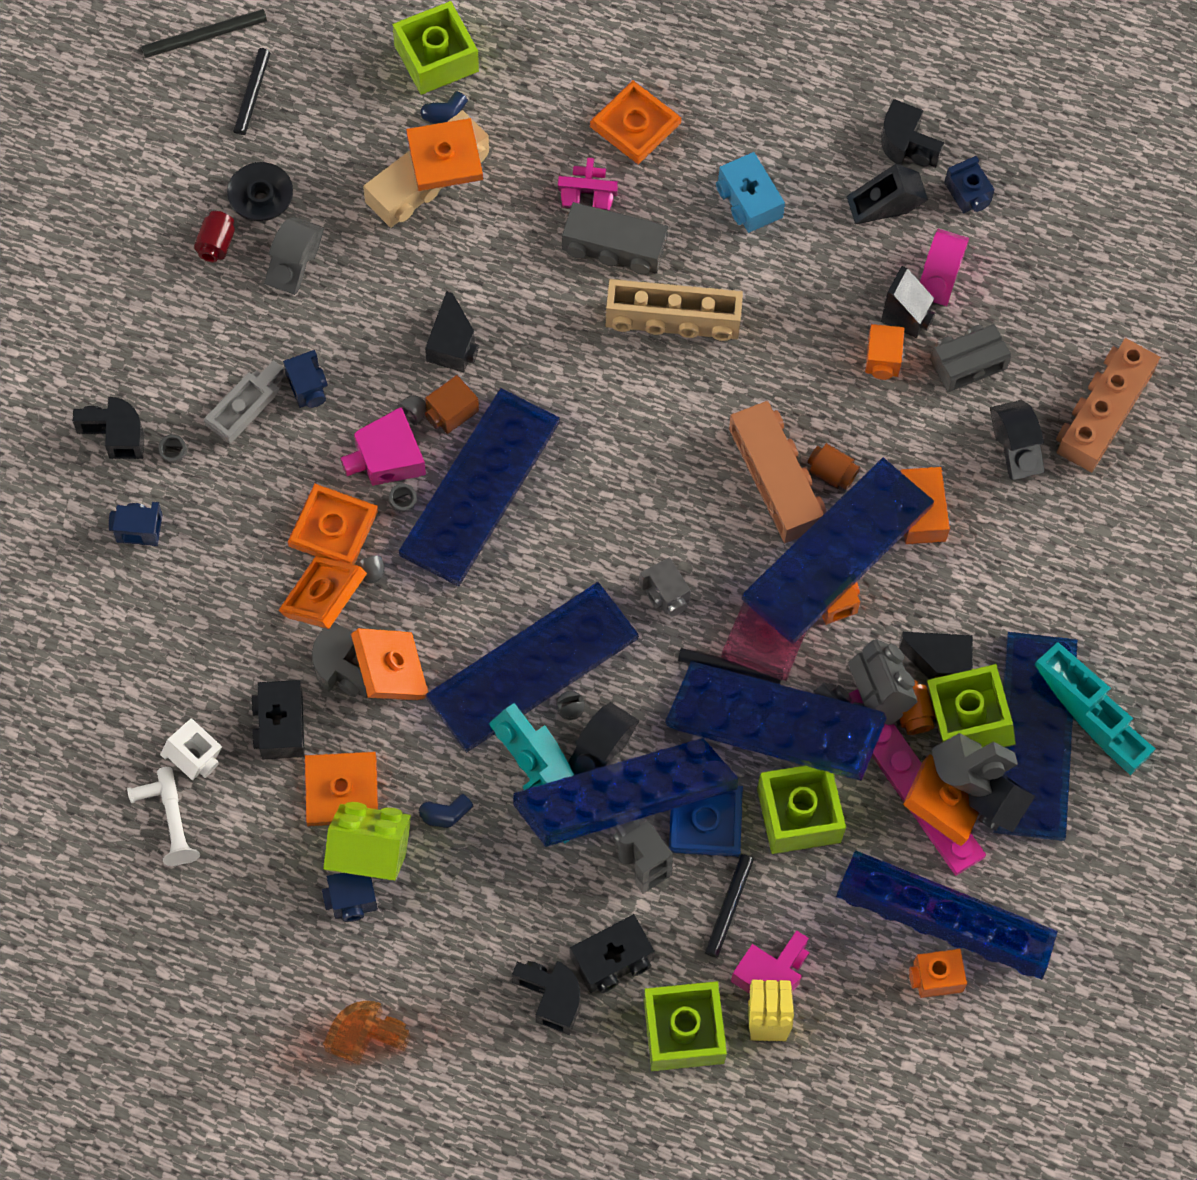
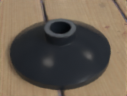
[227,162,293,221]

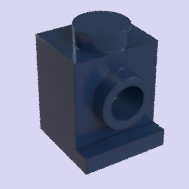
[944,156,995,214]
[283,350,328,408]
[109,502,163,546]

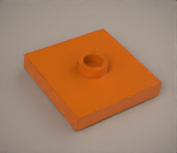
[590,80,681,165]
[406,118,483,191]
[288,483,378,565]
[278,556,367,629]
[351,628,429,700]
[305,752,378,826]
[903,754,979,846]

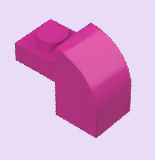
[920,228,970,307]
[731,930,810,994]

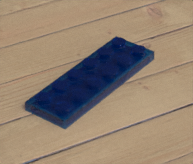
[399,388,560,587]
[742,457,934,644]
[426,582,639,753]
[993,632,1078,841]
[665,661,887,781]
[513,738,738,847]
[836,850,1058,980]

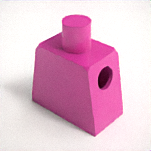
[340,407,426,486]

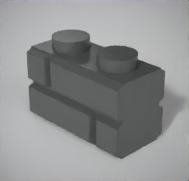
[930,324,1011,392]
[848,639,918,725]

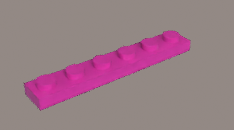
[849,689,986,876]

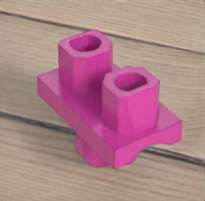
[558,158,618,211]

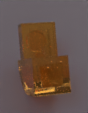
[323,1001,411,1065]

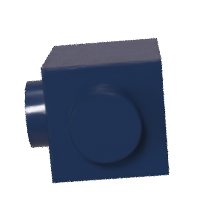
[322,872,378,922]

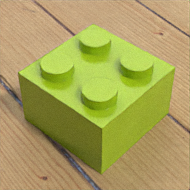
[392,1,479,95]
[927,664,1016,748]
[757,762,846,854]
[323,802,411,881]
[643,981,727,1071]

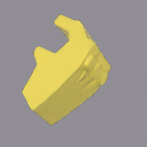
[748,980,794,1041]

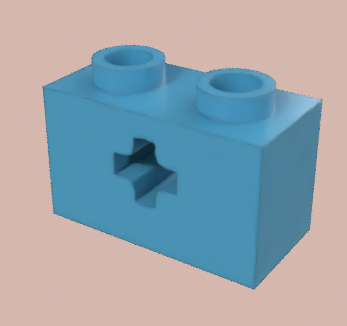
[716,152,785,233]

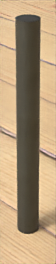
[141,9,267,58]

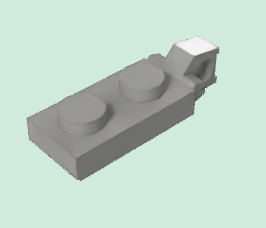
[204,360,286,444]

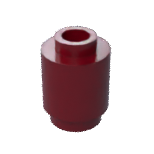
[194,211,235,263]

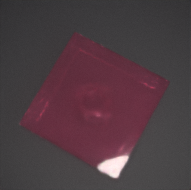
[721,597,810,682]

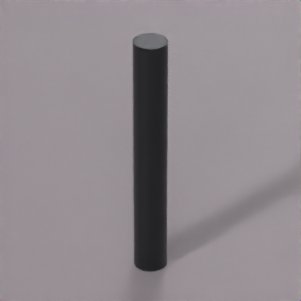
[233,48,271,135]
[678,648,783,685]
[705,854,754,958]

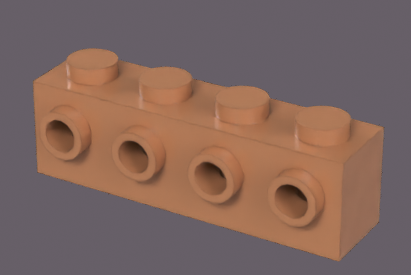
[1056,338,1161,473]
[729,401,827,544]

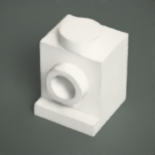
[160,718,222,780]

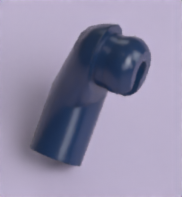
[420,91,468,124]
[418,794,474,828]

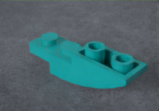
[489,703,587,844]

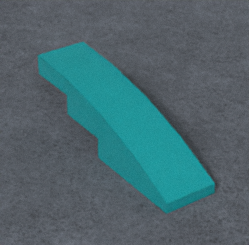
[1035,642,1156,776]

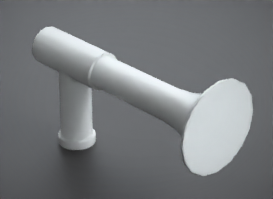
[127,767,200,866]

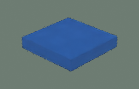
[669,782,743,857]

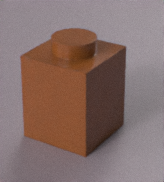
[425,375,479,434]

